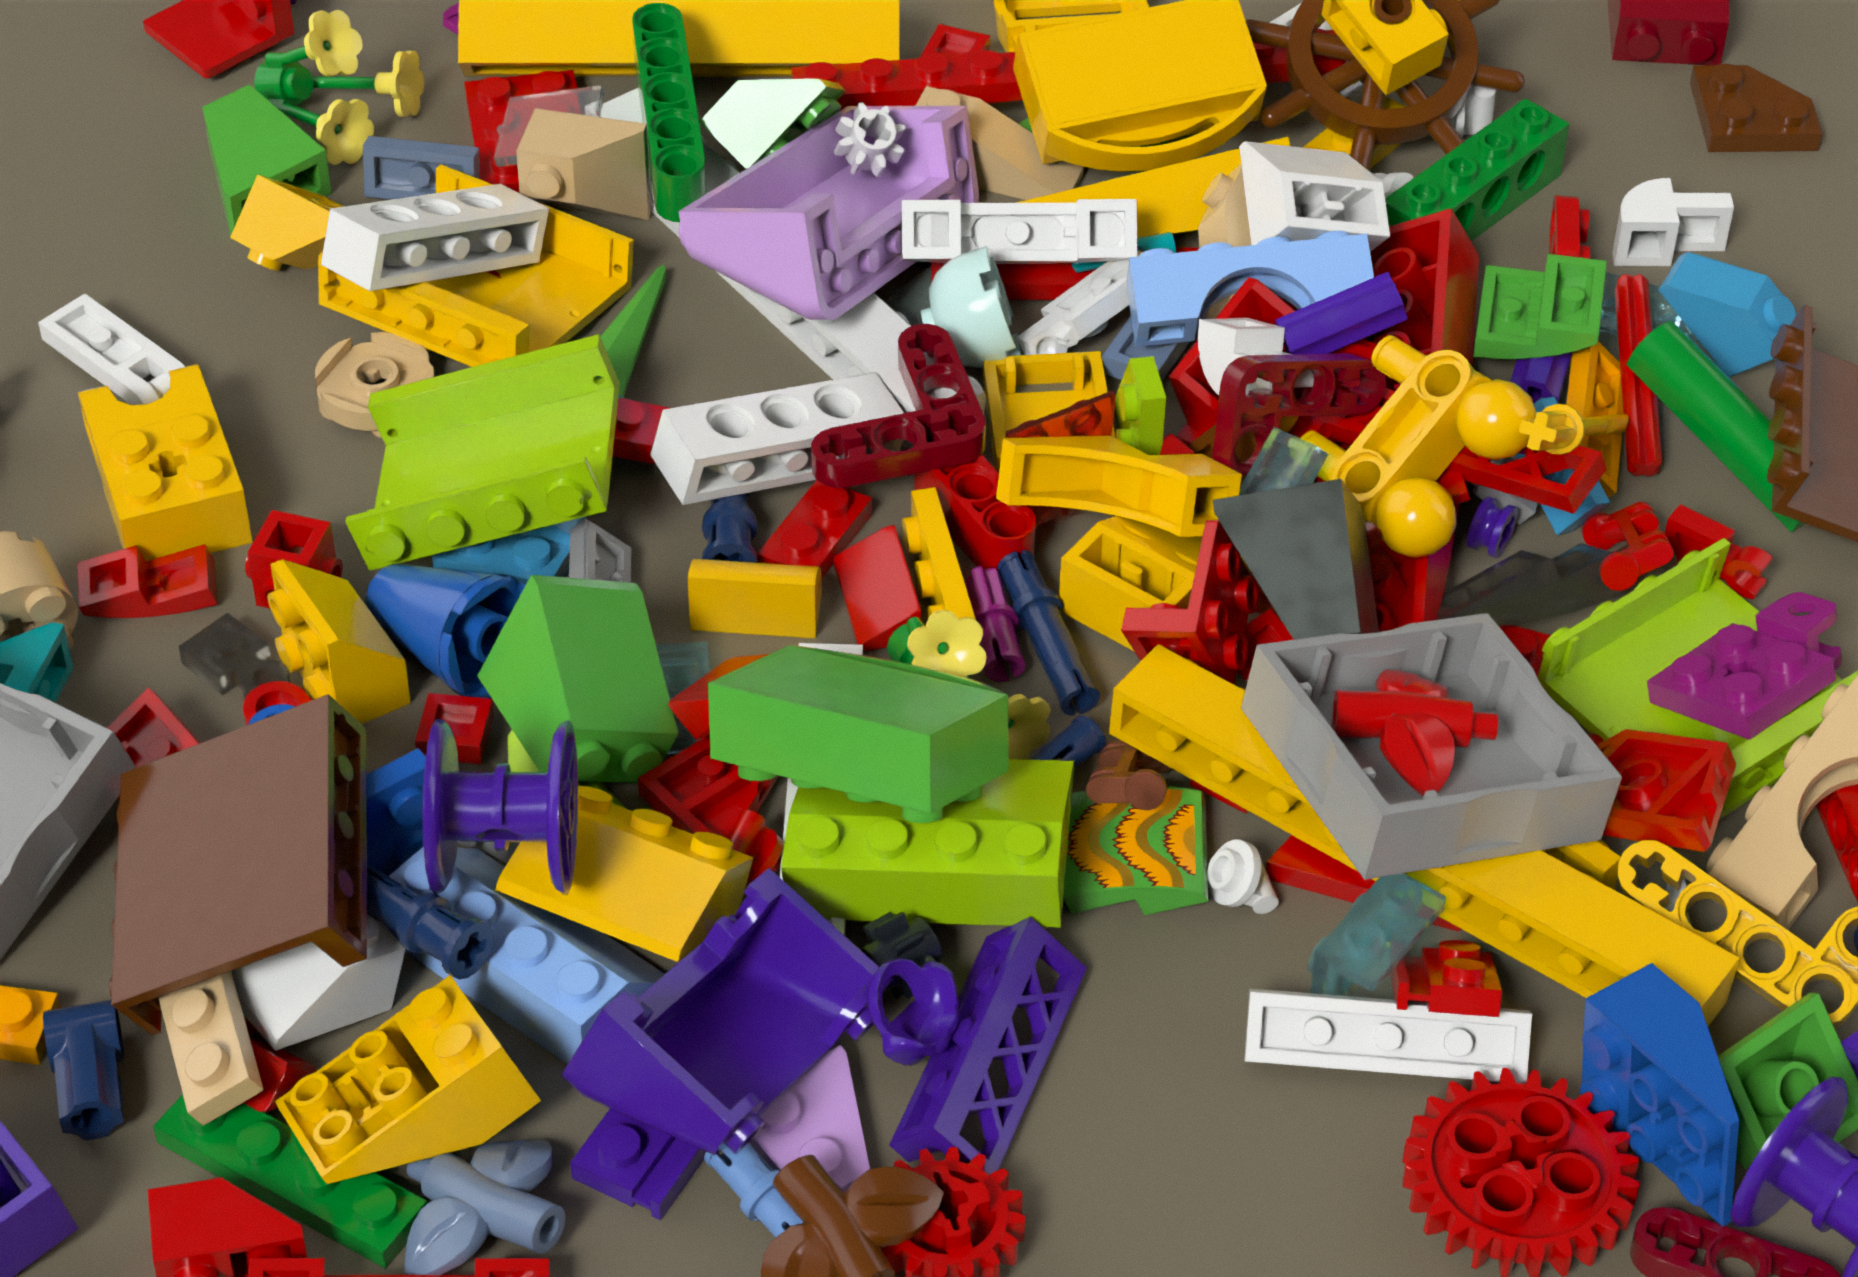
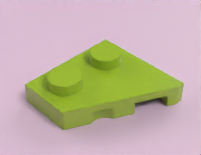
[1113,356,1166,455]

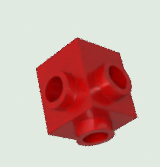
[245,510,343,609]

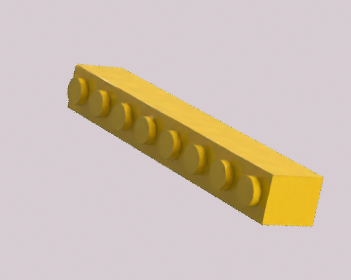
[458,0,899,77]

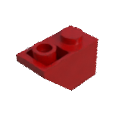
[147,1177,308,1277]

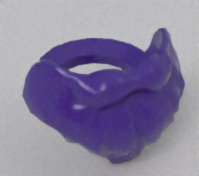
[868,958,959,1066]

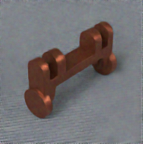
[1086,740,1172,810]

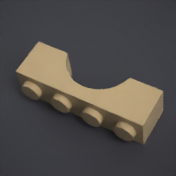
[1706,675,1858,930]

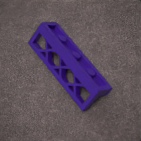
[889,917,1087,1174]

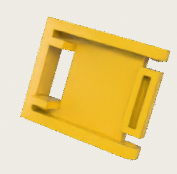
[982,351,1115,473]

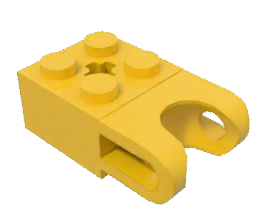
[78,364,253,561]

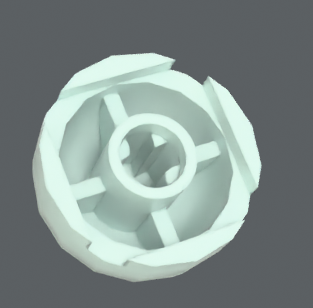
[920,246,1023,369]

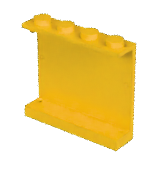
[318,164,634,367]

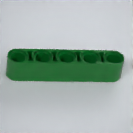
[632,3,706,222]

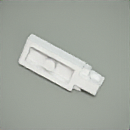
[1016,251,1143,355]

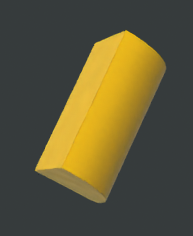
[687,559,822,638]

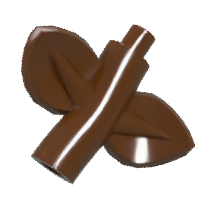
[761,1155,944,1277]

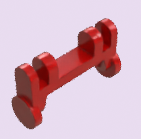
[1581,502,1674,591]

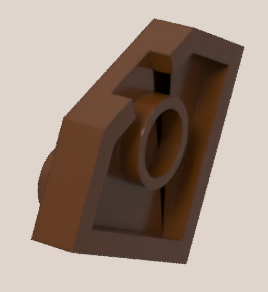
[1690,64,1822,152]

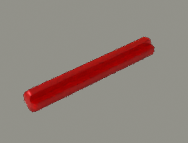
[1615,273,1662,477]

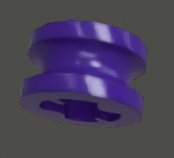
[1466,496,1518,559]

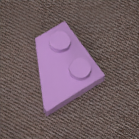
[749,1045,870,1192]

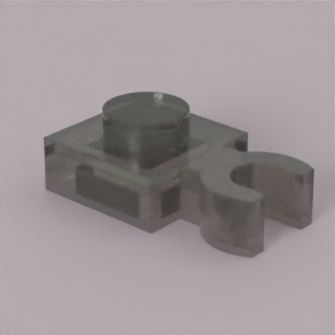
[178,613,291,699]

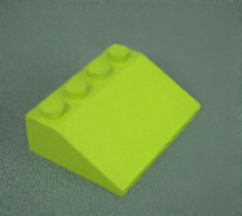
[781,759,1074,928]

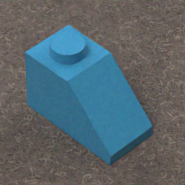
[1659,252,1797,377]

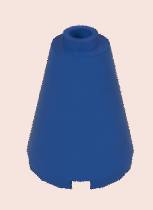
[366,564,526,699]

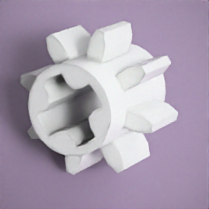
[834,102,906,177]

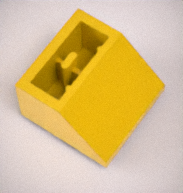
[267,559,411,724]

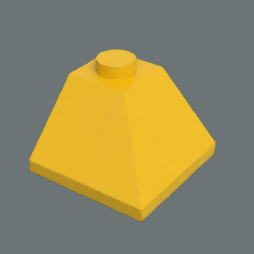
[230,174,345,272]

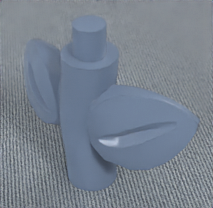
[404,1139,566,1276]

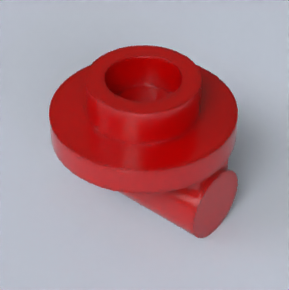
[728,810,783,887]

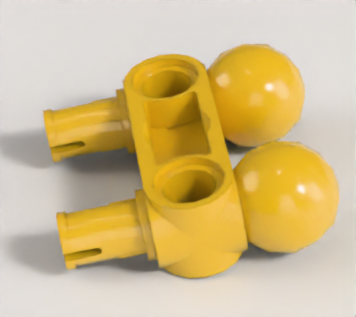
[1293,335,1536,558]

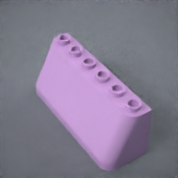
[678,106,979,320]

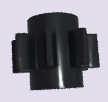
[859,912,942,999]

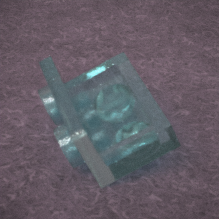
[1307,873,1446,996]

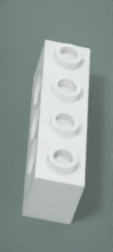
[321,184,549,291]
[651,372,904,505]

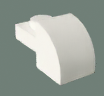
[1612,178,1734,266]
[1198,318,1314,395]

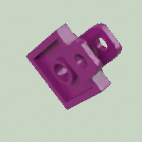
[1647,592,1842,740]

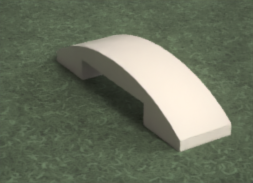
[901,199,1137,264]

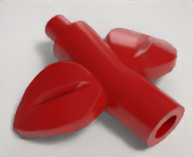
[1331,669,1498,797]

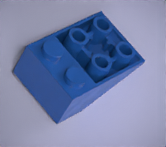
[1580,963,1739,1227]

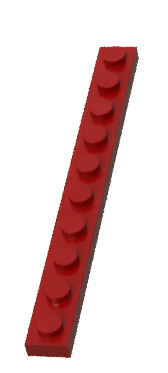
[791,28,1346,111]

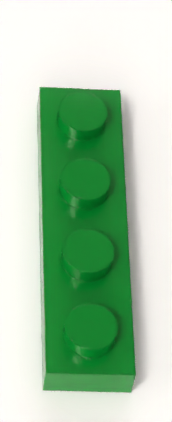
[153,1094,427,1269]

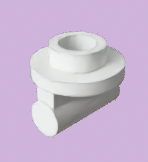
[1449,86,1496,138]
[1207,839,1279,914]

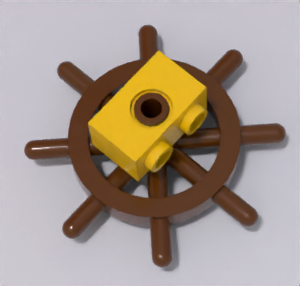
[1245,0,1525,171]

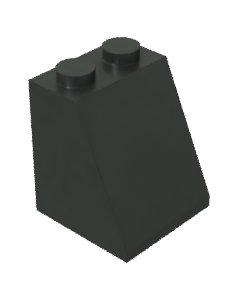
[1213,479,1379,640]

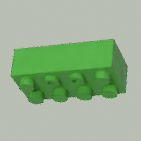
[708,645,1009,823]

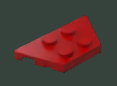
[1597,729,1736,852]

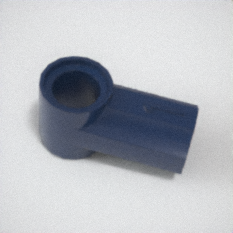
[43,1000,124,1140]

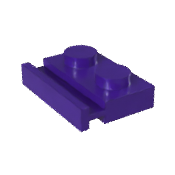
[570,1109,706,1220]

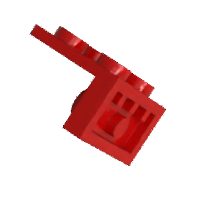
[143,0,295,79]
[1121,520,1259,685]

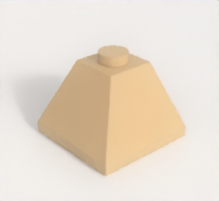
[516,108,651,220]

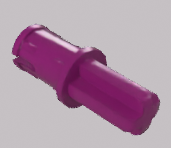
[964,566,1026,682]

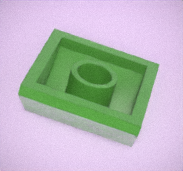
[1718,993,1858,1170]

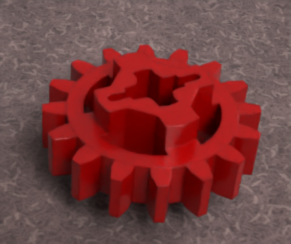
[881,1147,1026,1277]

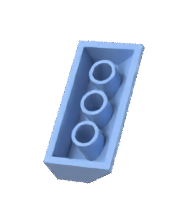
[383,847,665,1065]

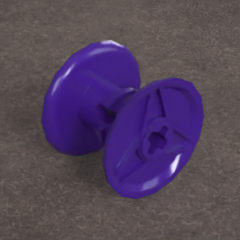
[422,719,578,896]
[1730,1077,1858,1277]

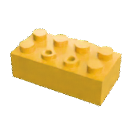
[1013,0,1267,171]

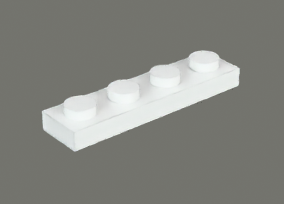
[1244,988,1532,1084]

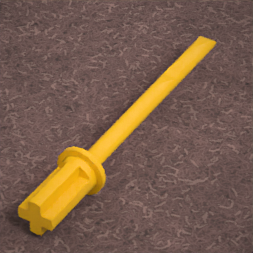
[1519,404,1629,455]

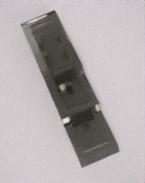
[1437,543,1678,626]

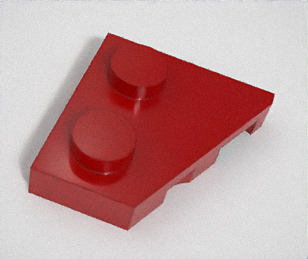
[638,734,779,839]

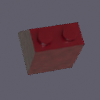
[1607,0,1729,66]

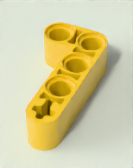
[1618,840,1858,1029]

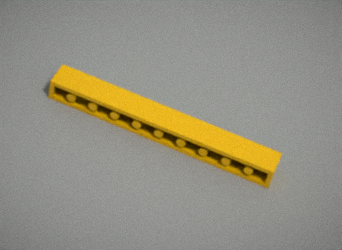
[1109,644,1740,1027]

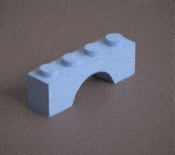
[1126,231,1374,347]

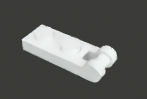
[38,294,185,405]

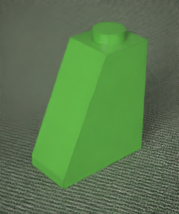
[202,84,332,235]

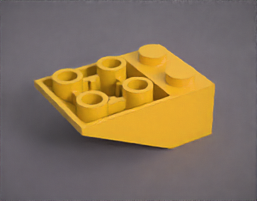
[1059,516,1252,651]
[275,975,541,1184]

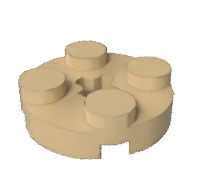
[315,332,435,438]

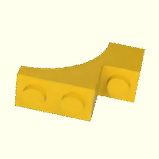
[996,436,1242,537]

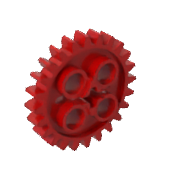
[1402,1068,1640,1277]

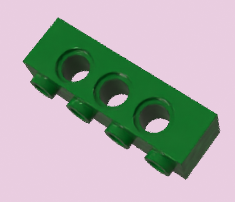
[1385,98,1570,241]

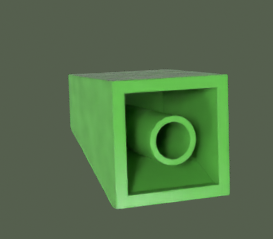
[477,575,678,783]

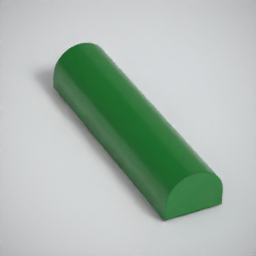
[1626,321,1806,533]

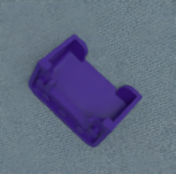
[562,868,892,1155]

